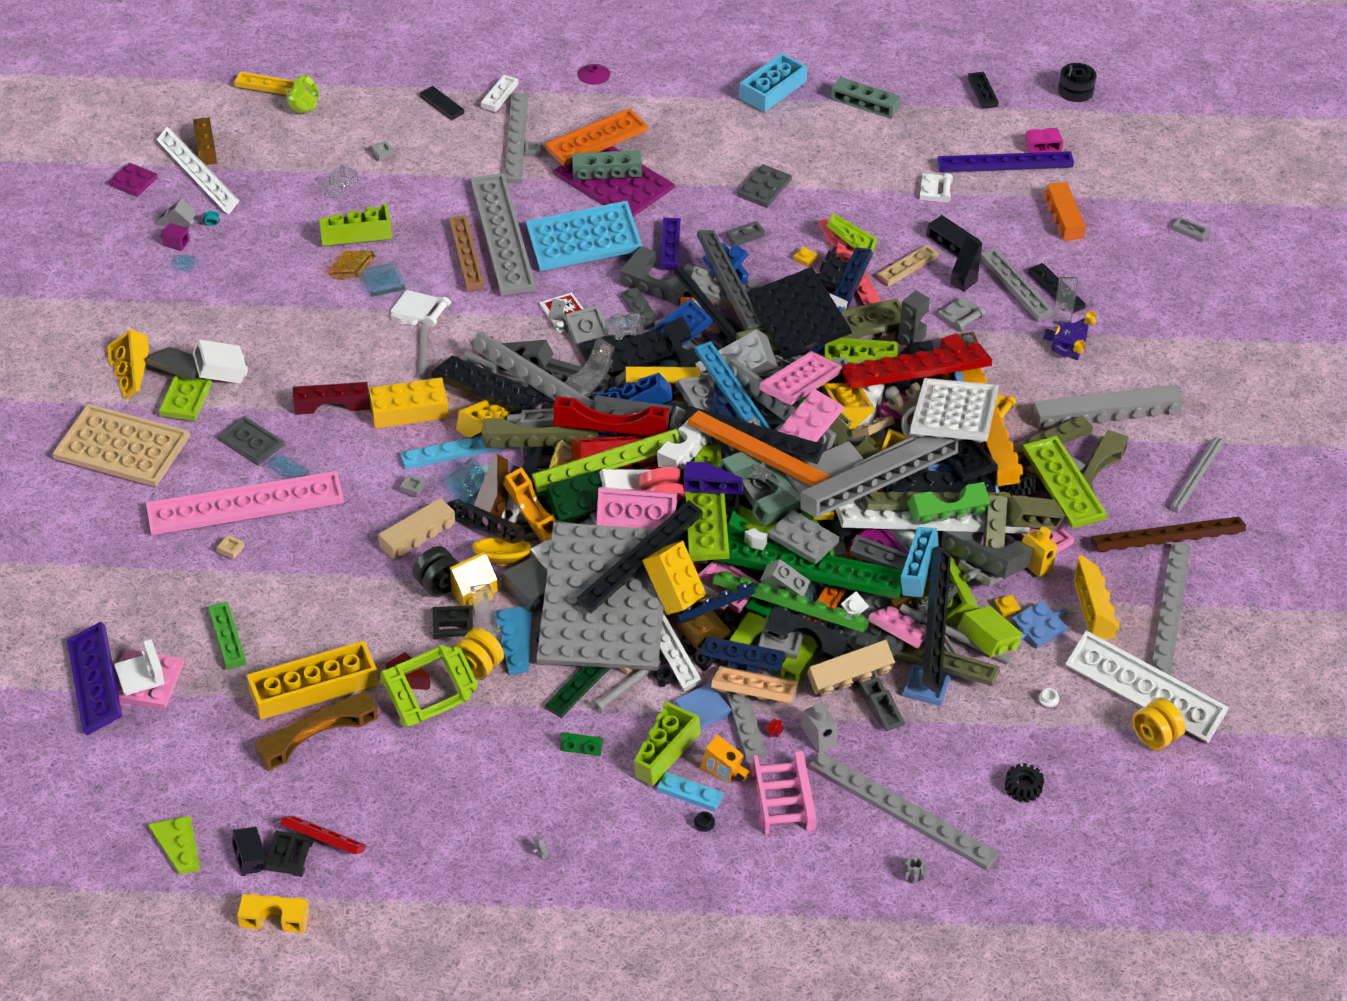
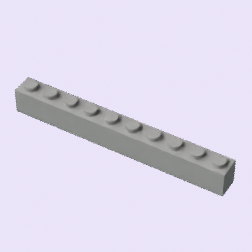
[800,435,958,518]

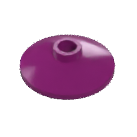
[578,64,610,85]

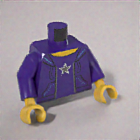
[1043,311,1097,360]

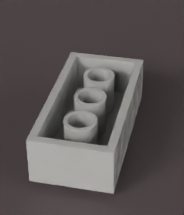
[695,329,778,382]

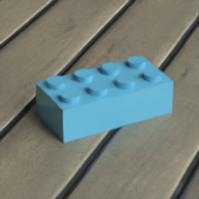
[739,53,807,112]

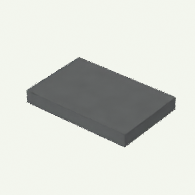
[146,347,199,380]
[217,416,285,466]

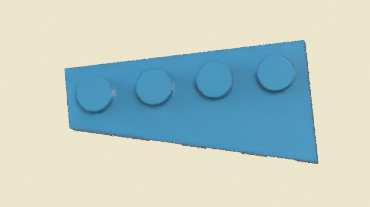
[493,606,532,675]

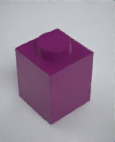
[161,223,190,251]

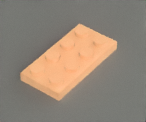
[711,666,799,704]

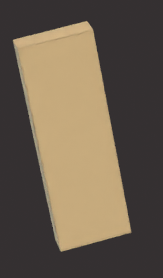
[852,416,895,438]

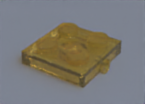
[328,250,376,280]

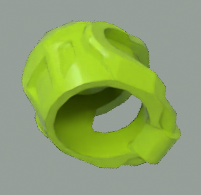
[286,74,320,114]

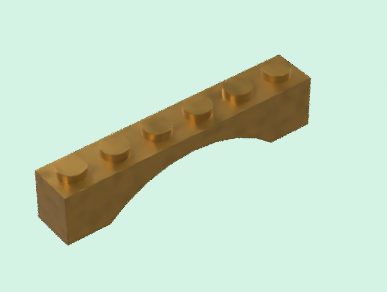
[255,690,378,771]

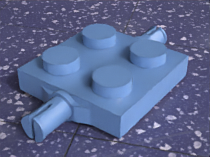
[1011,600,1068,649]

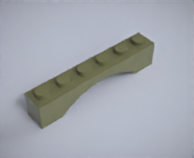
[482,418,599,448]
[1081,430,1129,496]

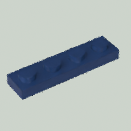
[833,247,873,309]
[678,582,756,623]

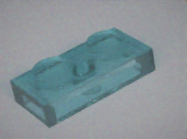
[269,453,310,479]

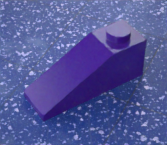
[684,462,743,495]

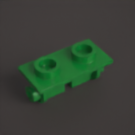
[560,732,604,756]

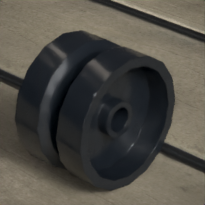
[1058,63,1097,102]

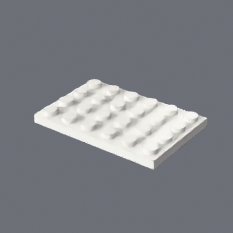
[910,378,999,442]

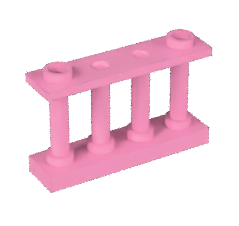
[750,751,816,835]

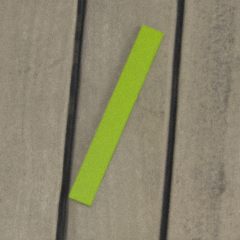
[531,429,681,493]

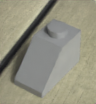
[155,199,196,228]

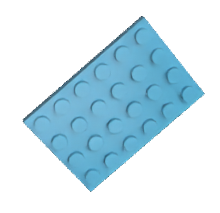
[526,201,643,271]

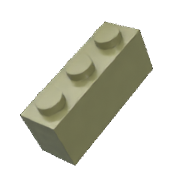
[1006,495,1066,530]

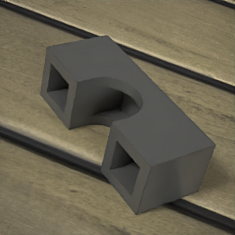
[898,290,930,346]
[498,340,554,371]

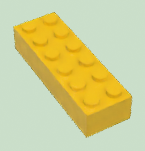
[247,641,378,720]

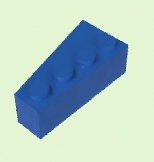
[597,373,672,404]

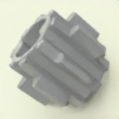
[901,855,928,884]

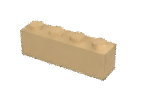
[378,498,455,560]

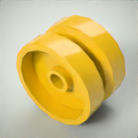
[454,627,504,680]
[1132,697,1186,751]

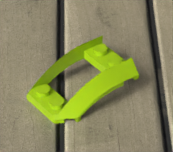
[380,645,478,728]

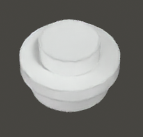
[1039,688,1059,707]

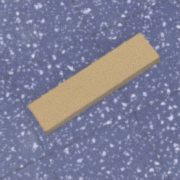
[876,244,939,287]

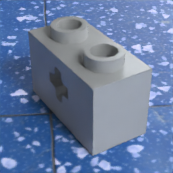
[760,559,810,596]

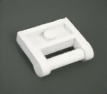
[919,173,953,203]

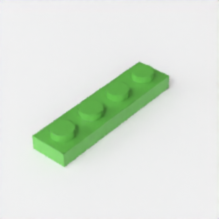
[208,602,246,669]

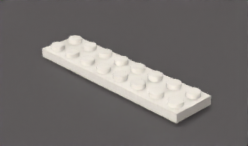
[1066,631,1229,743]

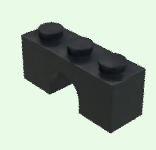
[662,316,700,367]

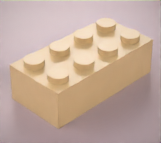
[807,640,895,697]

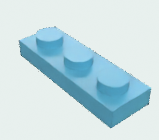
[657,772,723,812]

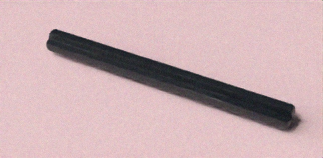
[673,267,737,343]

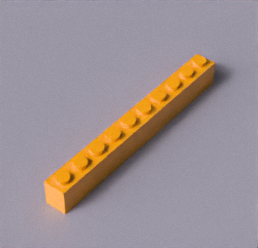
[962,368,1023,486]

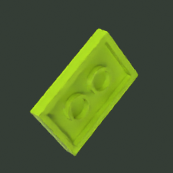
[159,375,212,421]

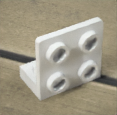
[114,639,165,695]

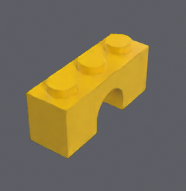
[237,894,309,933]

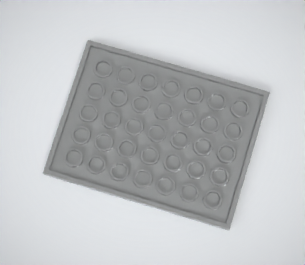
[537,523,664,671]

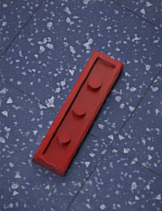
[280,815,366,855]

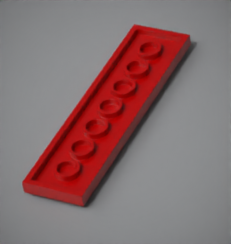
[840,343,992,389]

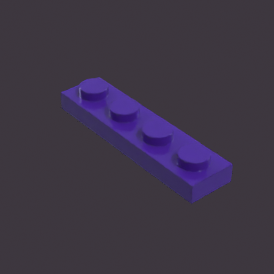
[660,217,681,270]

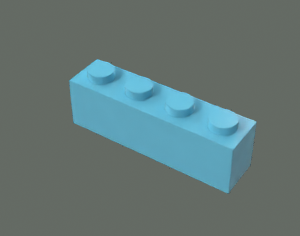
[901,527,939,597]

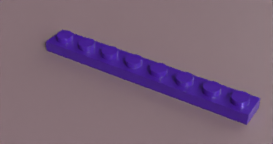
[937,151,1074,172]

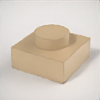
[217,535,245,559]

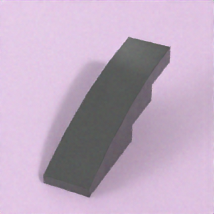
[855,675,905,731]

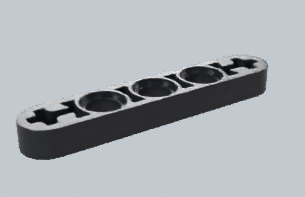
[447,499,525,544]

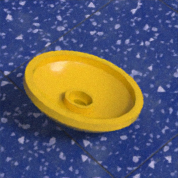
[472,537,531,566]

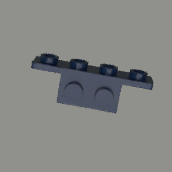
[702,636,785,674]

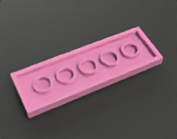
[759,351,843,405]

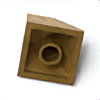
[676,610,731,650]

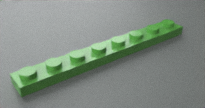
[713,571,870,632]

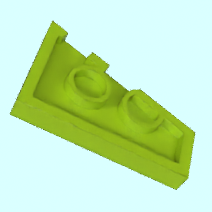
[826,213,878,252]
[148,816,201,875]

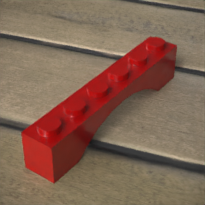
[553,396,669,436]

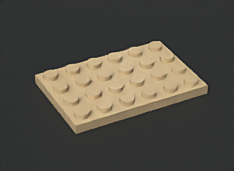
[53,404,190,487]

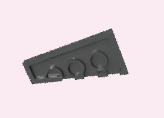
[591,395,673,437]

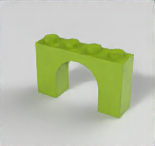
[729,612,818,686]

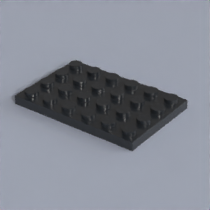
[747,267,852,360]

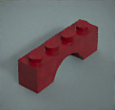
[293,382,370,415]

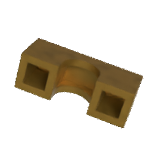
[193,117,217,165]

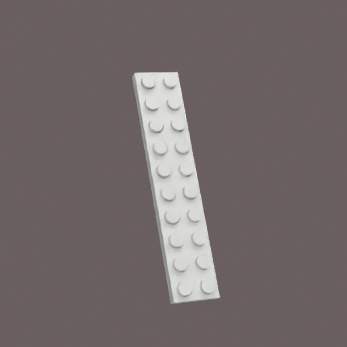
[836,499,1030,534]

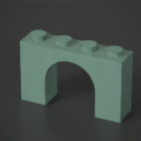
[719,451,801,526]

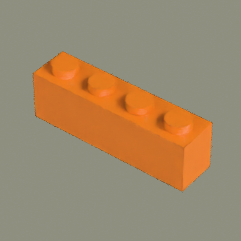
[1044,182,1086,241]

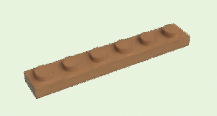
[449,215,484,291]

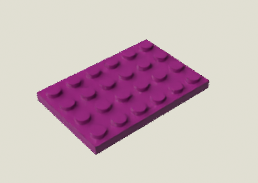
[553,146,674,217]

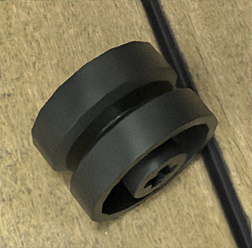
[412,546,459,597]

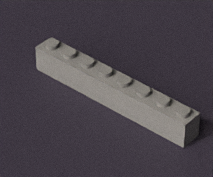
[1032,385,1183,429]

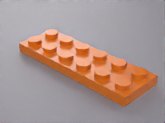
[545,108,648,167]

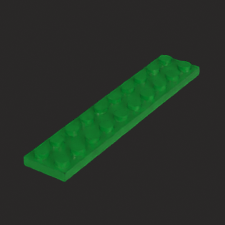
[713,534,903,599]

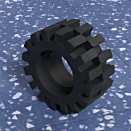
[1002,471,1038,496]
[1005,763,1044,803]

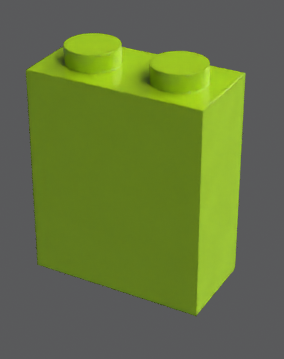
[957,606,1023,657]

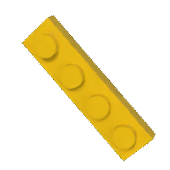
[234,72,294,95]

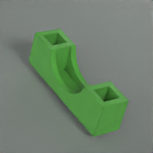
[907,482,991,524]

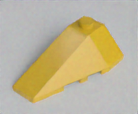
[107,329,149,399]
[456,400,511,438]

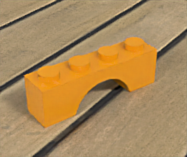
[503,467,557,543]

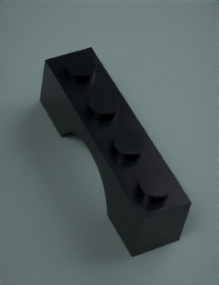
[763,606,849,660]

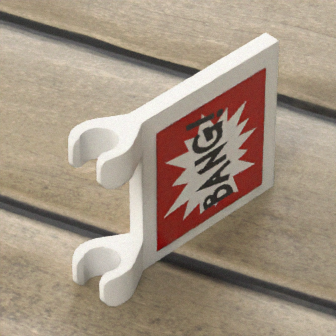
[539,292,584,334]

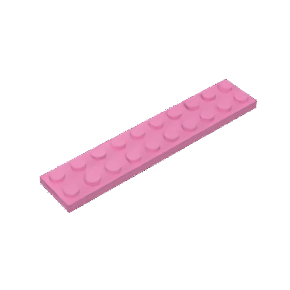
[146,471,344,535]

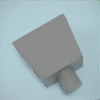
[800,703,837,753]

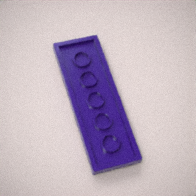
[67,621,123,735]

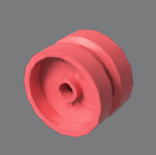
[638,467,685,503]

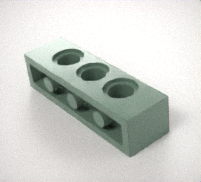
[831,77,901,119]
[572,150,642,180]

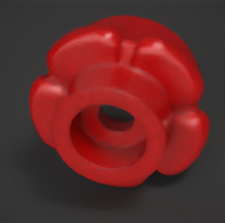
[766,718,784,737]

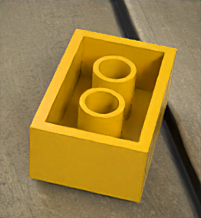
[642,541,707,615]

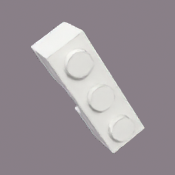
[657,419,710,471]

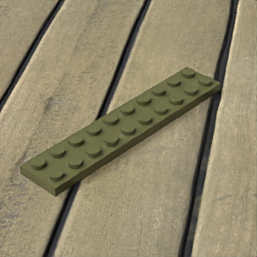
[736,298,902,356]

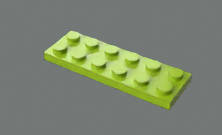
[1022,436,1108,529]

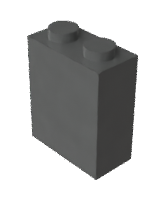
[501,557,548,612]

